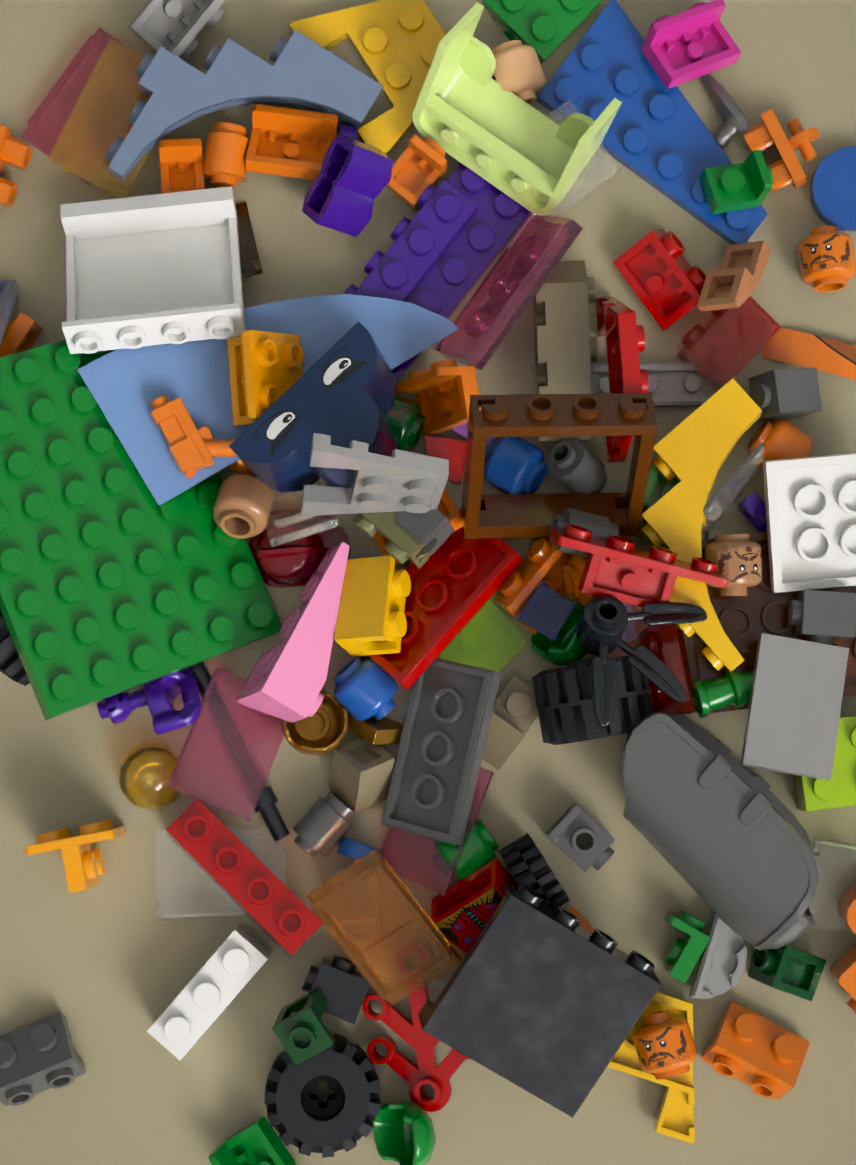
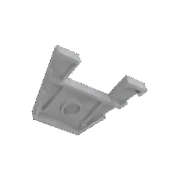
[301,433,449,516]

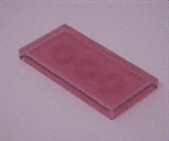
[436,214,583,370]

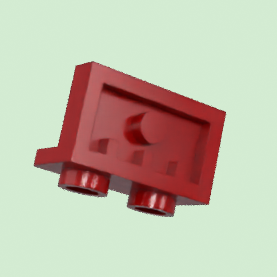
[613,229,706,331]

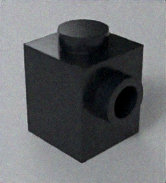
[302,955,372,1024]

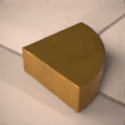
[348,714,403,745]

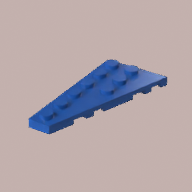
[537,0,768,245]

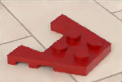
[595,297,648,463]

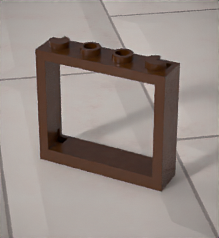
[461,393,658,539]

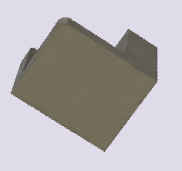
[329,737,395,813]

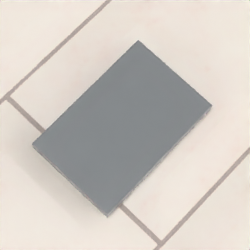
[740,633,849,781]

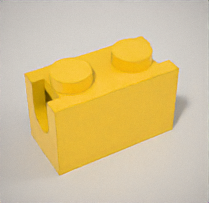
[334,555,411,657]

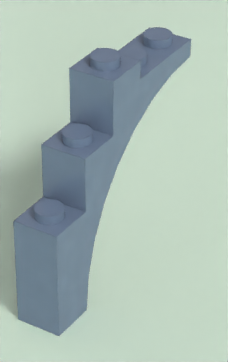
[105,29,384,182]

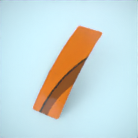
[762,326,856,381]

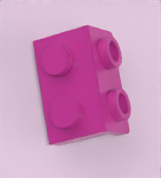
[641,0,742,89]

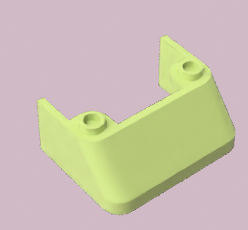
[412,2,622,216]

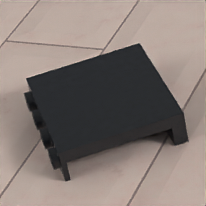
[418,881,661,1118]

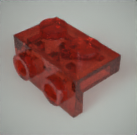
[677,296,781,390]
[639,624,696,715]

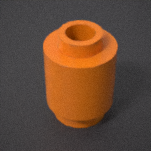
[203,122,249,189]

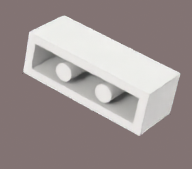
[147,925,272,1061]

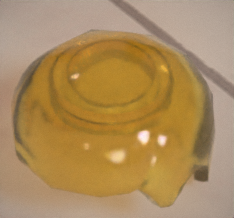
[118,741,185,810]

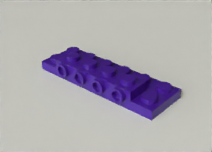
[343,163,532,384]

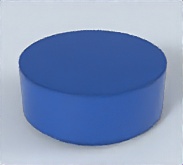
[337,836,382,867]

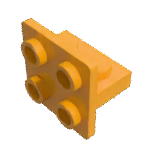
[227,330,304,426]
[25,819,126,893]

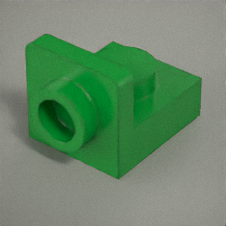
[699,150,773,214]
[664,910,711,984]

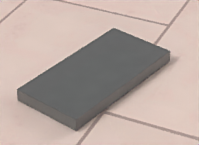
[381,658,501,845]

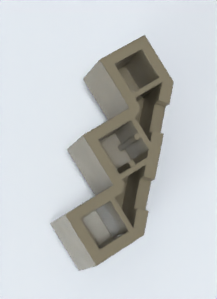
[533,260,598,441]

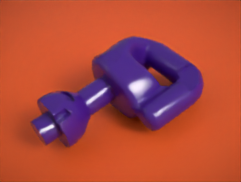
[97,668,201,734]

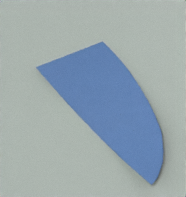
[77,294,459,505]

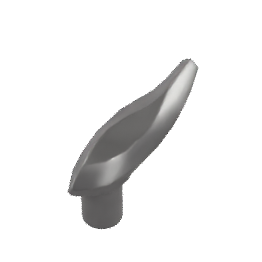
[701,74,748,148]

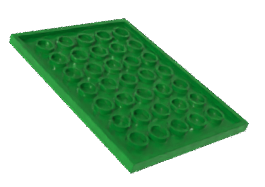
[0,339,282,721]

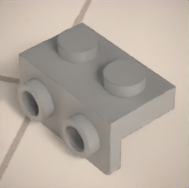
[127,0,225,60]

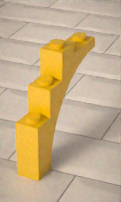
[639,378,762,672]

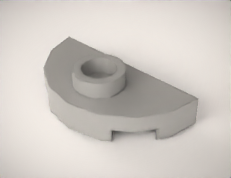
[689,912,747,1000]

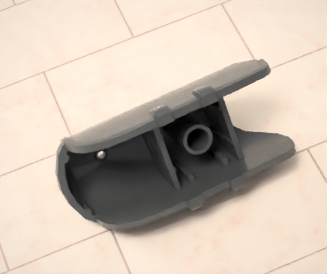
[621,700,818,951]

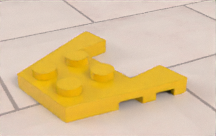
[289,0,446,156]
[607,991,695,1144]

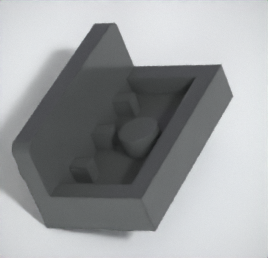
[0,1012,86,1106]

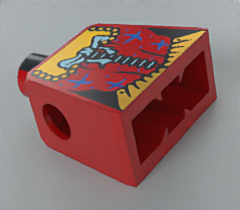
[430,858,518,953]

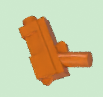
[150,395,238,479]

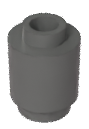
[547,438,607,494]
[549,507,618,558]
[293,791,357,857]

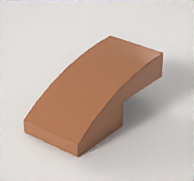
[697,241,771,311]

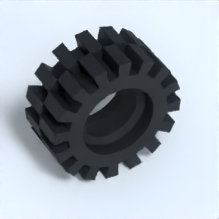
[498,833,570,910]

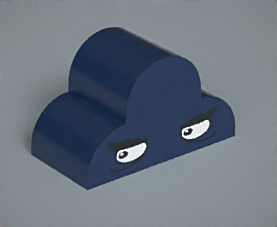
[229,321,399,492]

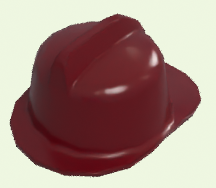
[249,517,351,588]

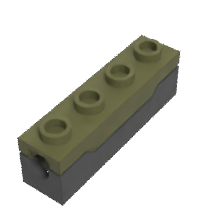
[318,479,455,569]

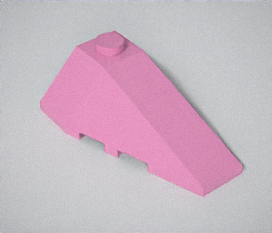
[236,541,350,723]

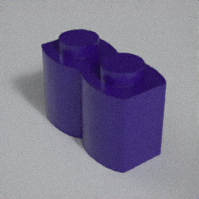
[302,134,393,237]

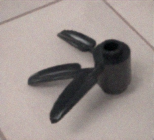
[576,595,707,728]

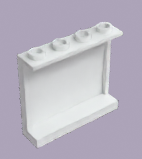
[60,186,245,354]

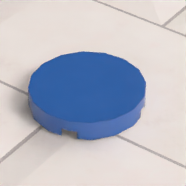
[810,146,856,232]

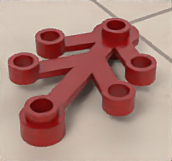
[362,939,470,1112]

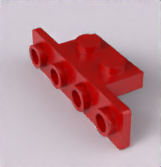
[550,524,729,607]

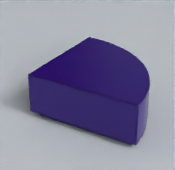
[737,491,767,532]

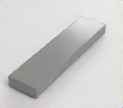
[591,362,736,407]

